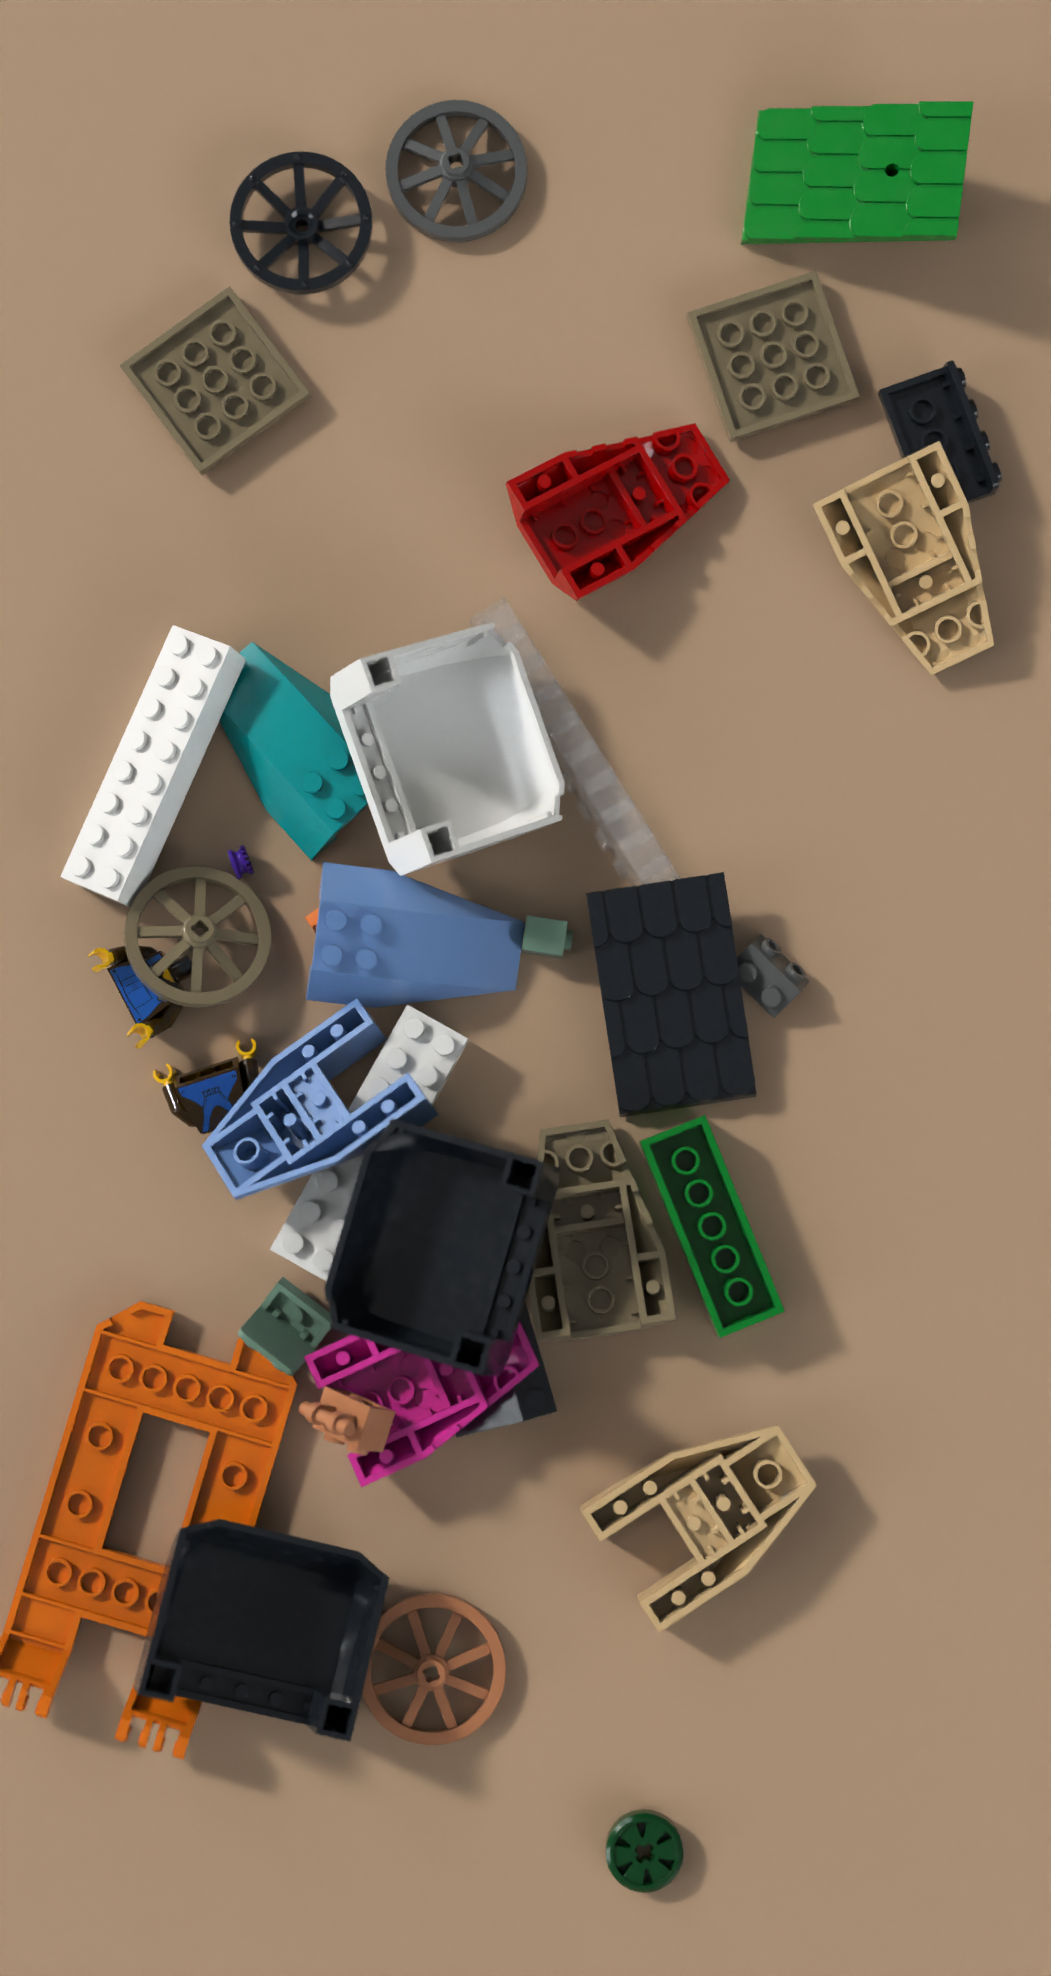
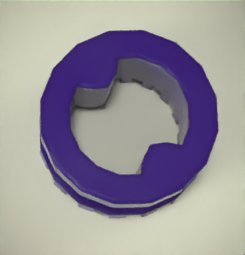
[227,845,254,879]

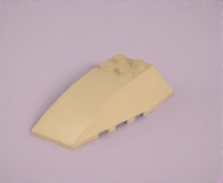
[812,441,994,676]

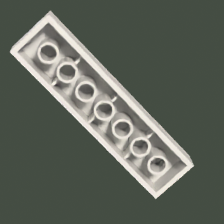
[60,625,246,907]
[270,1005,469,1281]

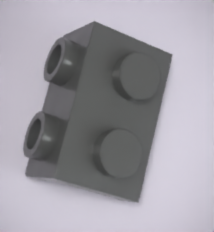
[737,934,809,1018]

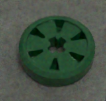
[605,1809,683,1893]

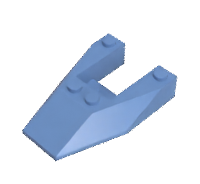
[202,998,439,1200]

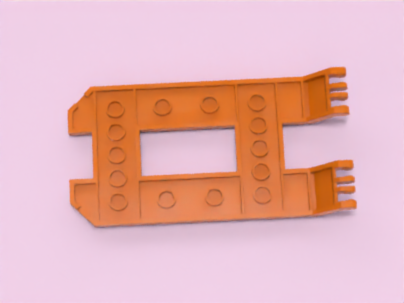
[0,1300,298,1760]

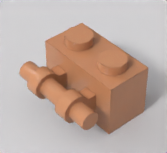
[299,1386,396,1456]

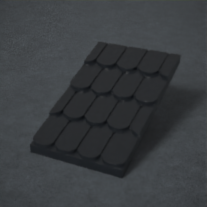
[586,872,757,1117]

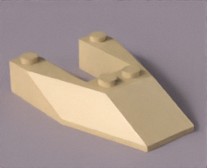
[580,1425,817,1633]

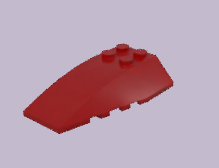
[506,423,730,601]

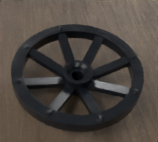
[230,152,373,295]

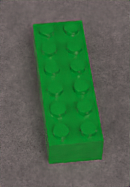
[638,1115,785,1338]

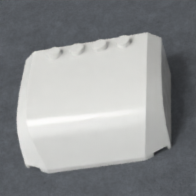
[330,622,565,876]

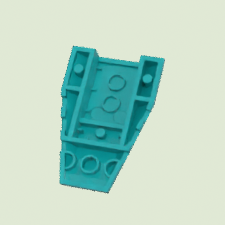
[219,642,368,861]

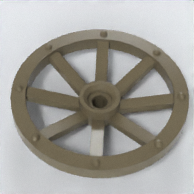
[124,866,271,1008]

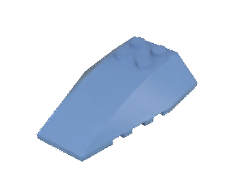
[306,862,525,1008]

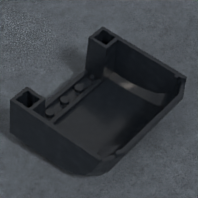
[324,1119,560,1376]
[133,1519,390,1742]

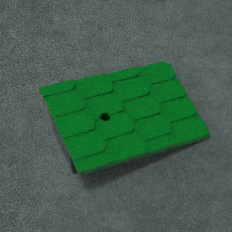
[741,101,974,245]

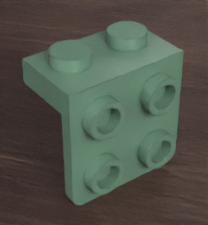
[238,1277,332,1376]

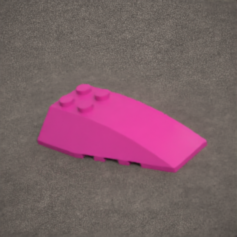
[304,1321,540,1487]

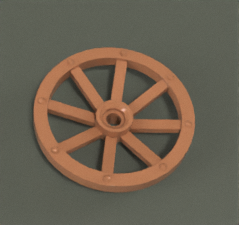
[362,1593,506,1745]

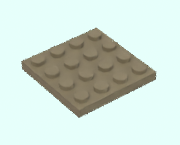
[687,271,860,442]
[120,286,311,476]

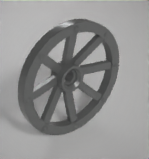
[386,100,527,242]

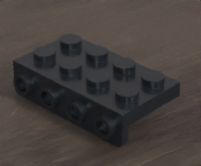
[878,360,1002,503]

